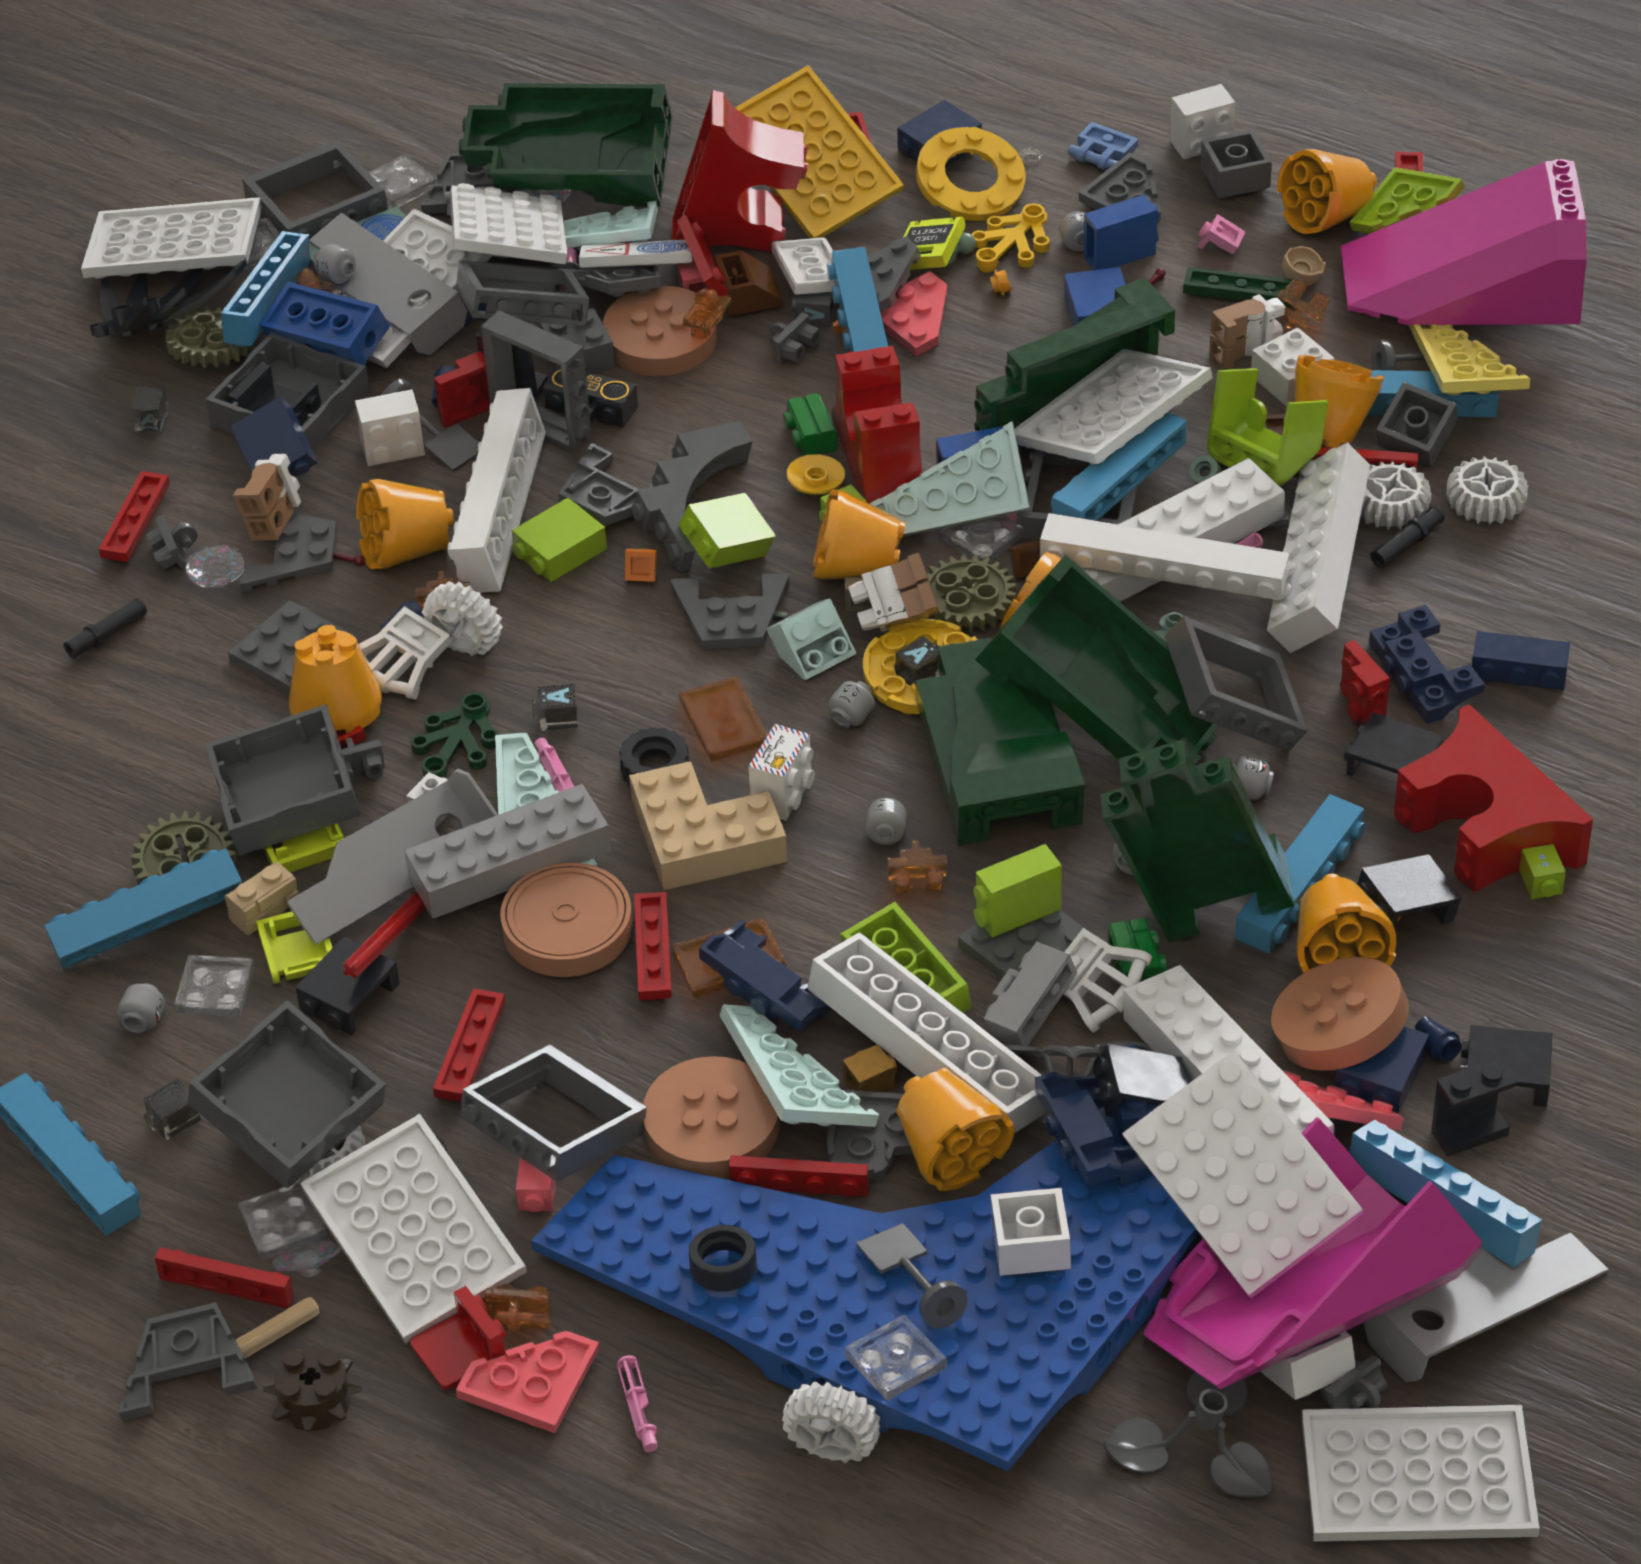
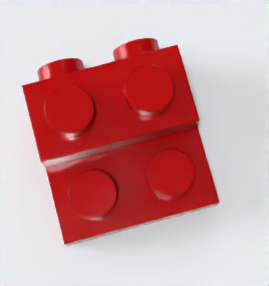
[434,351,490,428]
[1340,640,1390,726]

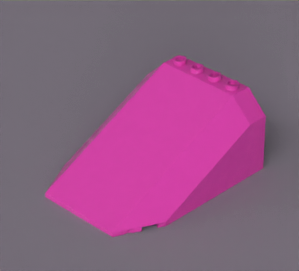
[1341,159,1587,325]
[1143,1117,1483,1390]

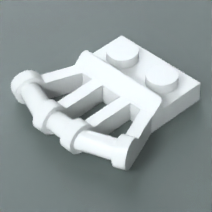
[359,606,452,700]
[1063,928,1152,1033]

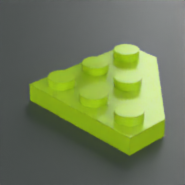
[1349,167,1465,234]

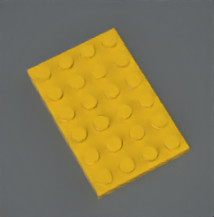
[735,65,904,239]

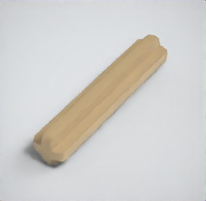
[236,1297,320,1358]

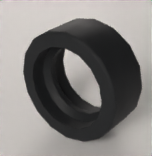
[688,1225,757,1292]

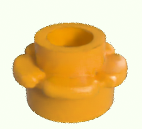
[990,270,1012,297]

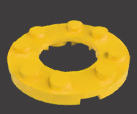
[916,127,1026,221]
[863,619,978,715]

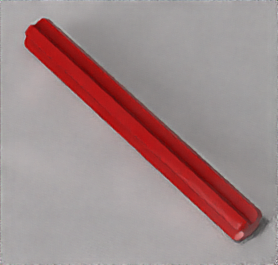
[343,892,426,978]

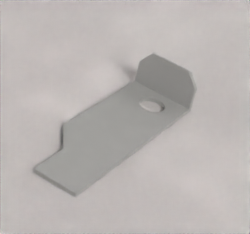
[309,212,467,355]
[286,769,498,945]
[1364,1233,1608,1382]

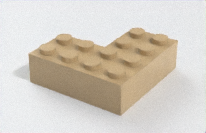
[629,761,788,891]

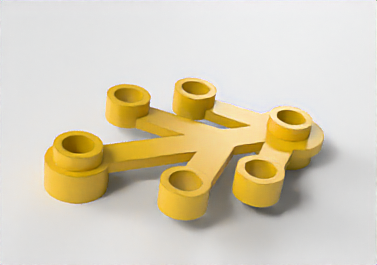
[971,203,1050,273]

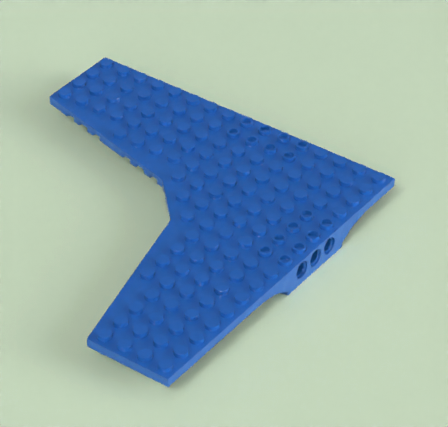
[531,1104,1199,1471]

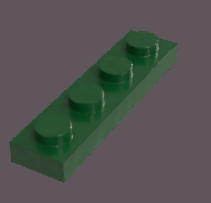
[1183,267,1300,307]

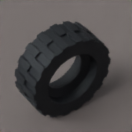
[619,727,689,788]

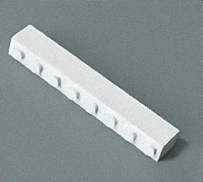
[1040,513,1289,601]

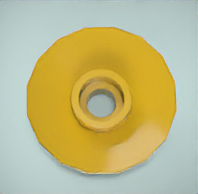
[787,454,845,495]

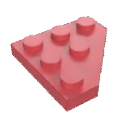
[881,271,948,356]
[1283,1071,1404,1131]
[456,1331,599,1433]

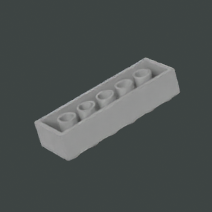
[404,784,611,919]

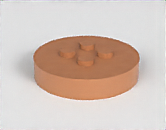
[603,286,717,377]
[500,862,633,977]
[1271,957,1409,1070]
[643,1056,780,1178]

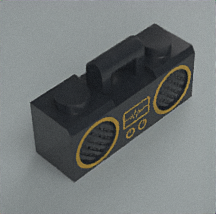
[543,365,638,428]

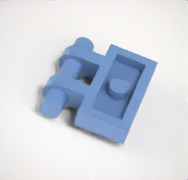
[1068,122,1138,171]

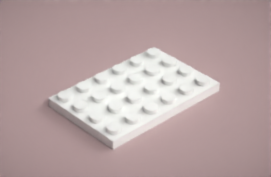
[450,183,568,264]
[81,197,262,279]
[333,209,493,368]
[1014,349,1213,464]
[1122,1050,1364,1299]
[300,1114,527,1344]
[1301,1405,1540,1542]

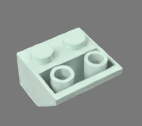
[766,598,857,680]

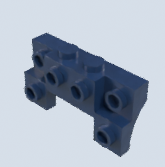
[1369,605,1485,724]
[699,919,832,1032]
[1035,1072,1153,1186]

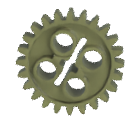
[165,308,258,367]
[927,554,1016,633]
[131,811,237,885]

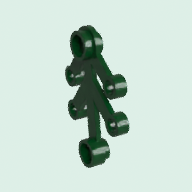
[411,692,499,778]

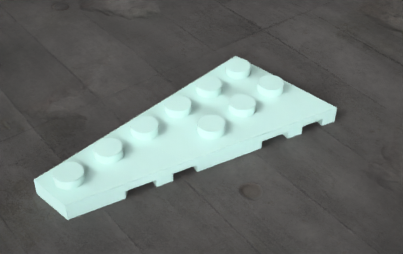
[492,200,658,259]
[870,422,1030,537]
[495,733,597,867]
[720,1004,879,1127]

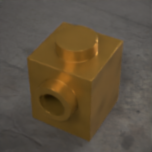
[843,1044,898,1092]

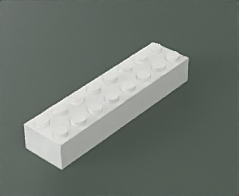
[448,388,546,593]
[1267,442,1370,653]
[1080,458,1285,602]
[807,932,1046,1133]
[1123,965,1334,1135]

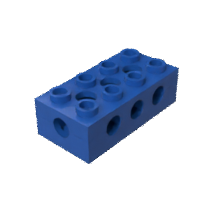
[259,282,390,365]

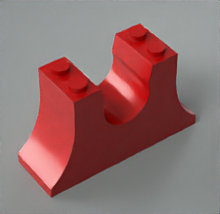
[671,90,808,253]
[832,346,922,504]
[1394,704,1593,893]

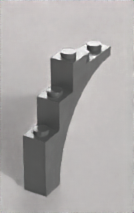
[632,421,753,572]

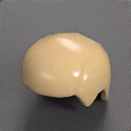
[1282,246,1325,287]

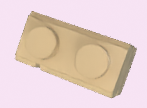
[225,862,298,935]

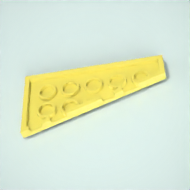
[1408,324,1530,395]

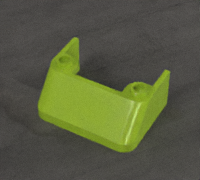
[1207,368,1328,486]

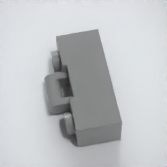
[984,941,1077,1046]

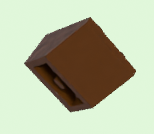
[714,250,784,316]

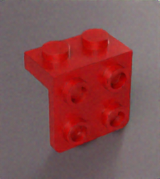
[410,1286,506,1390]

